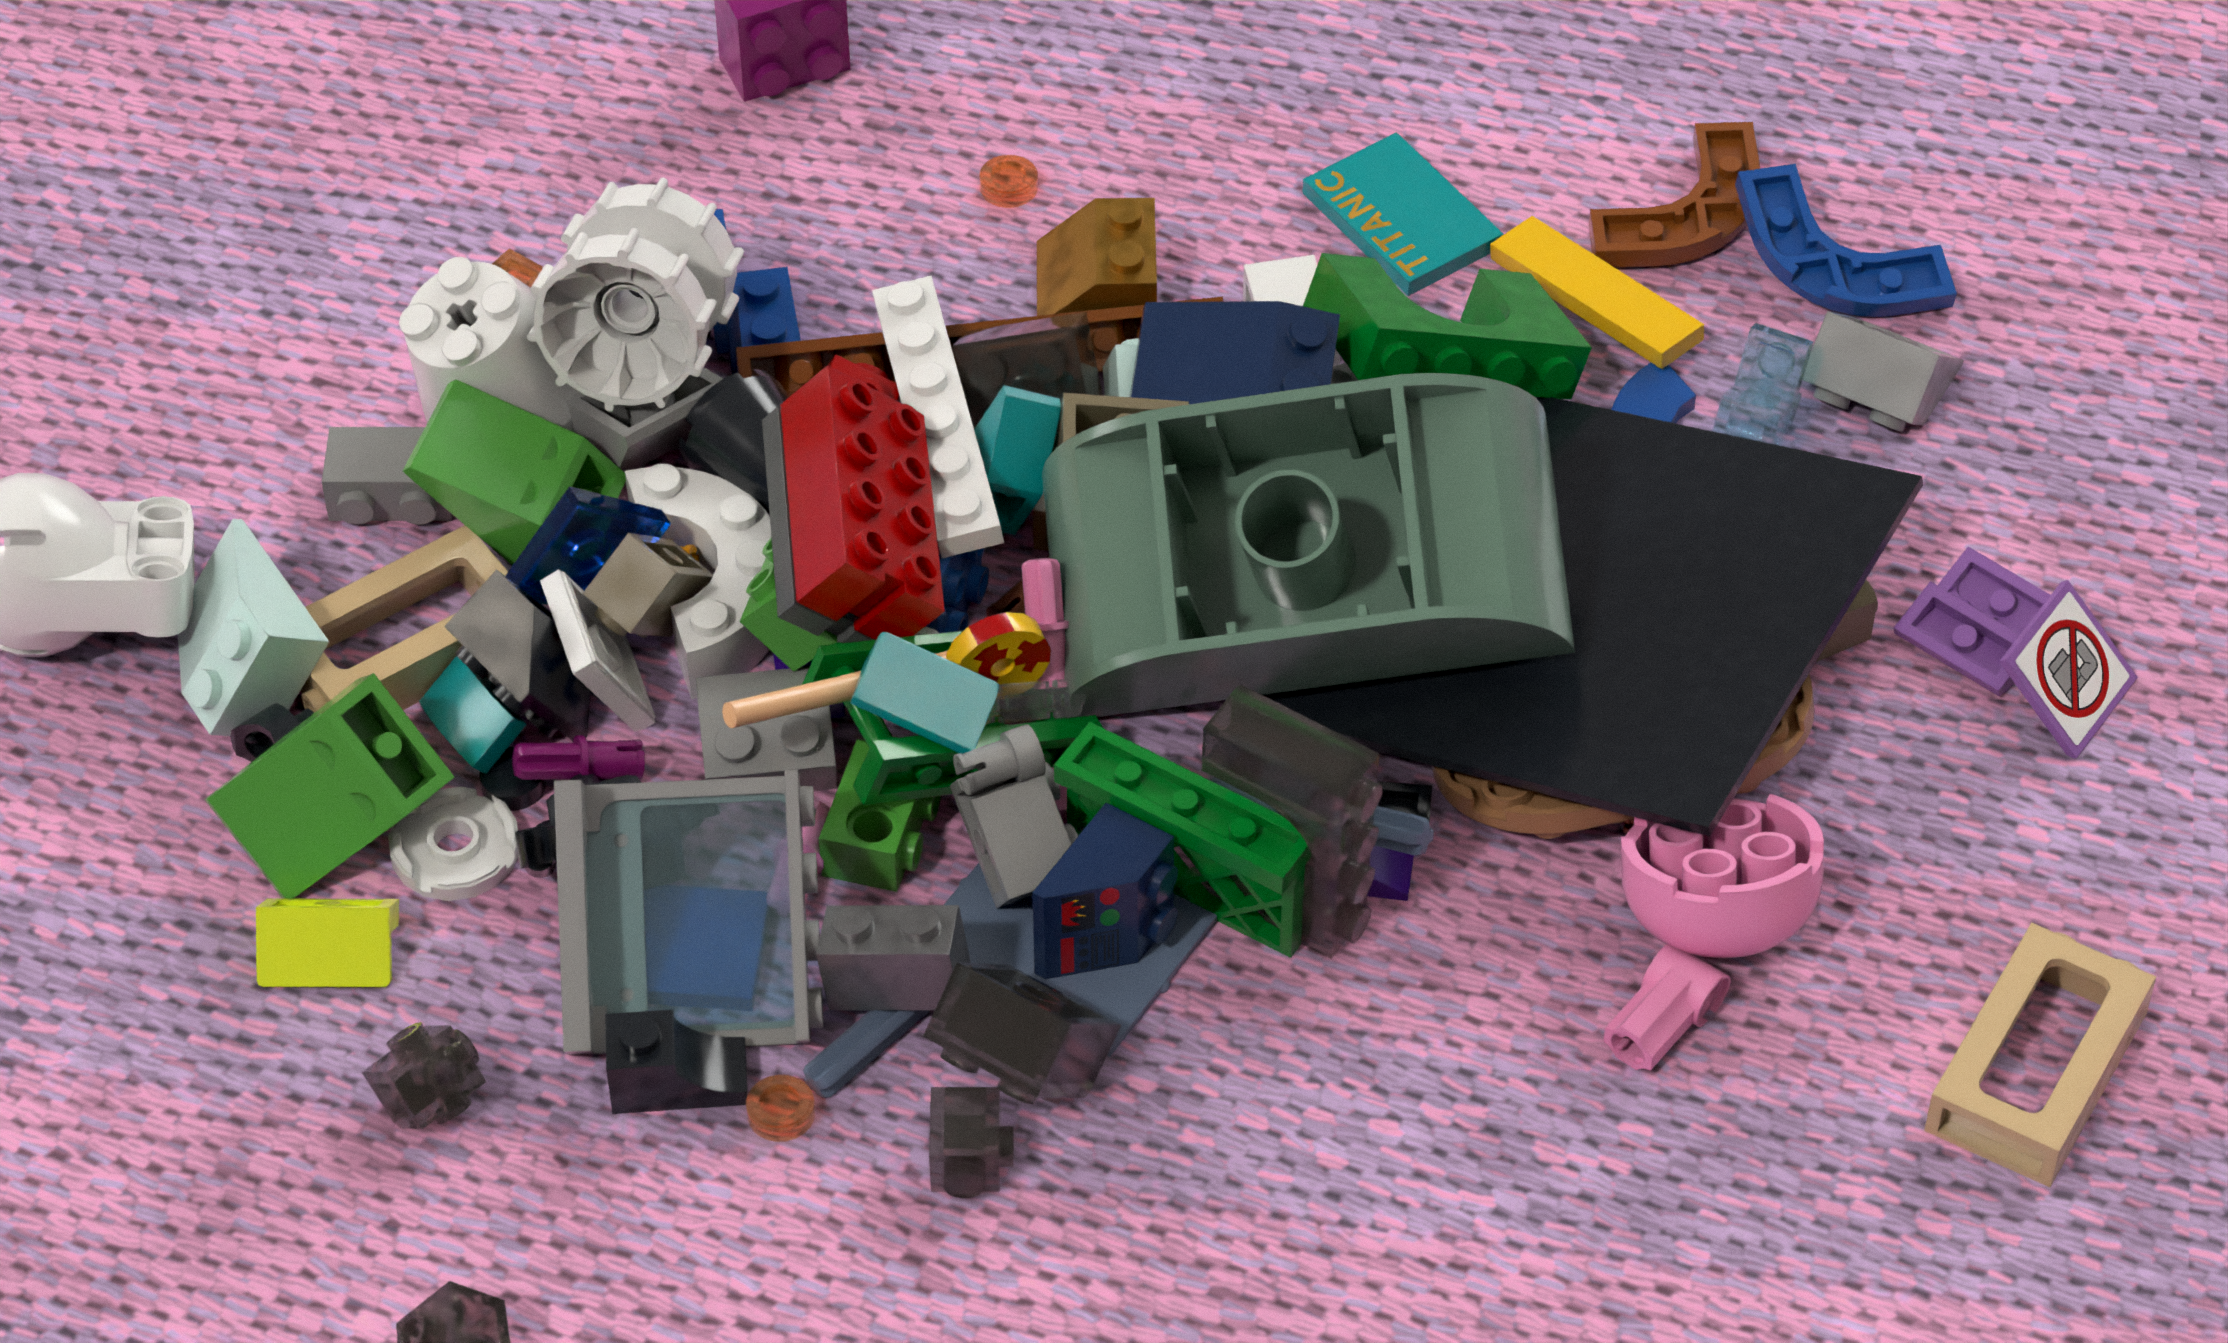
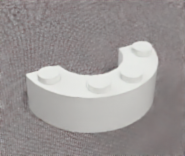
[625,464,771,699]

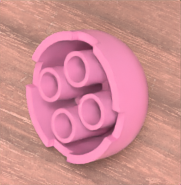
[1621,794,1824,958]

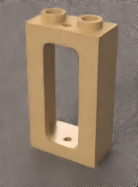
[300,525,524,713]
[1924,922,2156,1187]

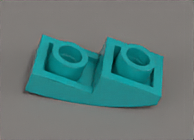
[419,656,527,774]

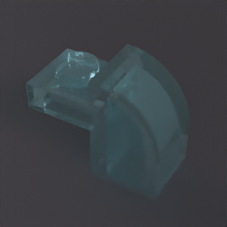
[1712,323,1814,446]

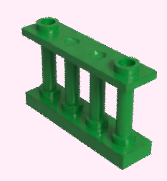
[802,631,1103,805]

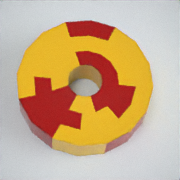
[946,612,1051,702]

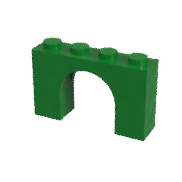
[1303,253,1592,400]

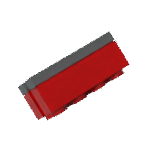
[762,365,945,643]

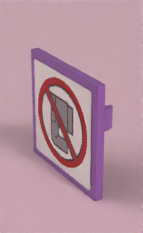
[1999,580,2138,759]

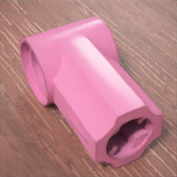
[1604,944,1731,1071]

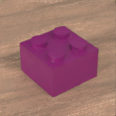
[714,0,851,102]

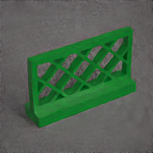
[1054,722,1318,958]

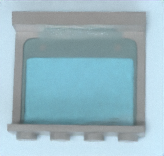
[554,770,823,1055]

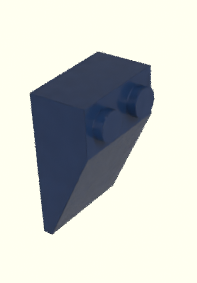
[1129,301,1340,404]

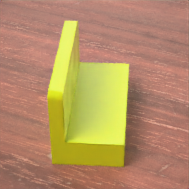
[256,898,399,987]

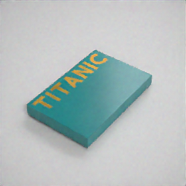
[1302,132,1503,296]

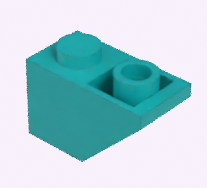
[974,385,1061,535]

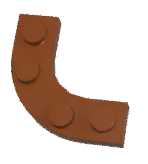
[1588,122,1760,267]

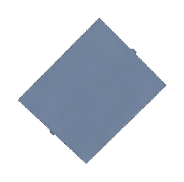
[944,863,1217,1057]

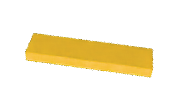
[1490,216,1704,369]

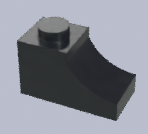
[605,1009,748,1114]

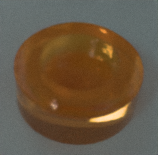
[979,155,1038,208]
[746,1075,815,1142]

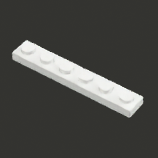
[872,276,1004,558]

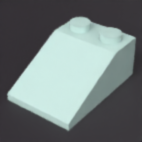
[178,519,329,736]

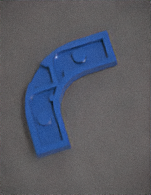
[1735,163,1957,317]

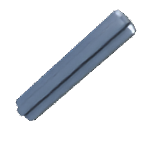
[803,1010,930,1098]

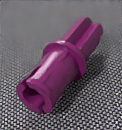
[512,735,645,781]

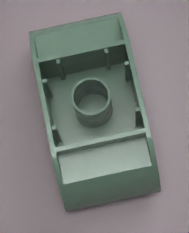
[1042,373,1575,718]

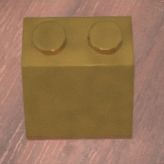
[1037,198,1157,316]

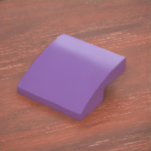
[1894,546,2050,696]

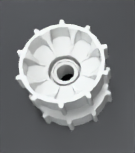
[527,178,744,412]

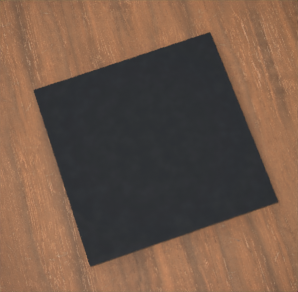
[1244,397,1923,836]

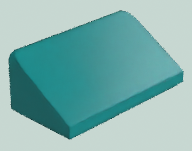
[850,632,999,754]

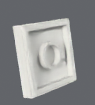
[540,569,656,732]

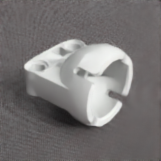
[0,473,195,657]

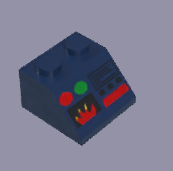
[1032,803,1178,979]

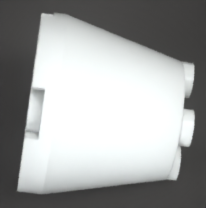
[399,257,579,433]

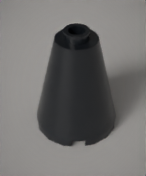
[679,369,789,514]

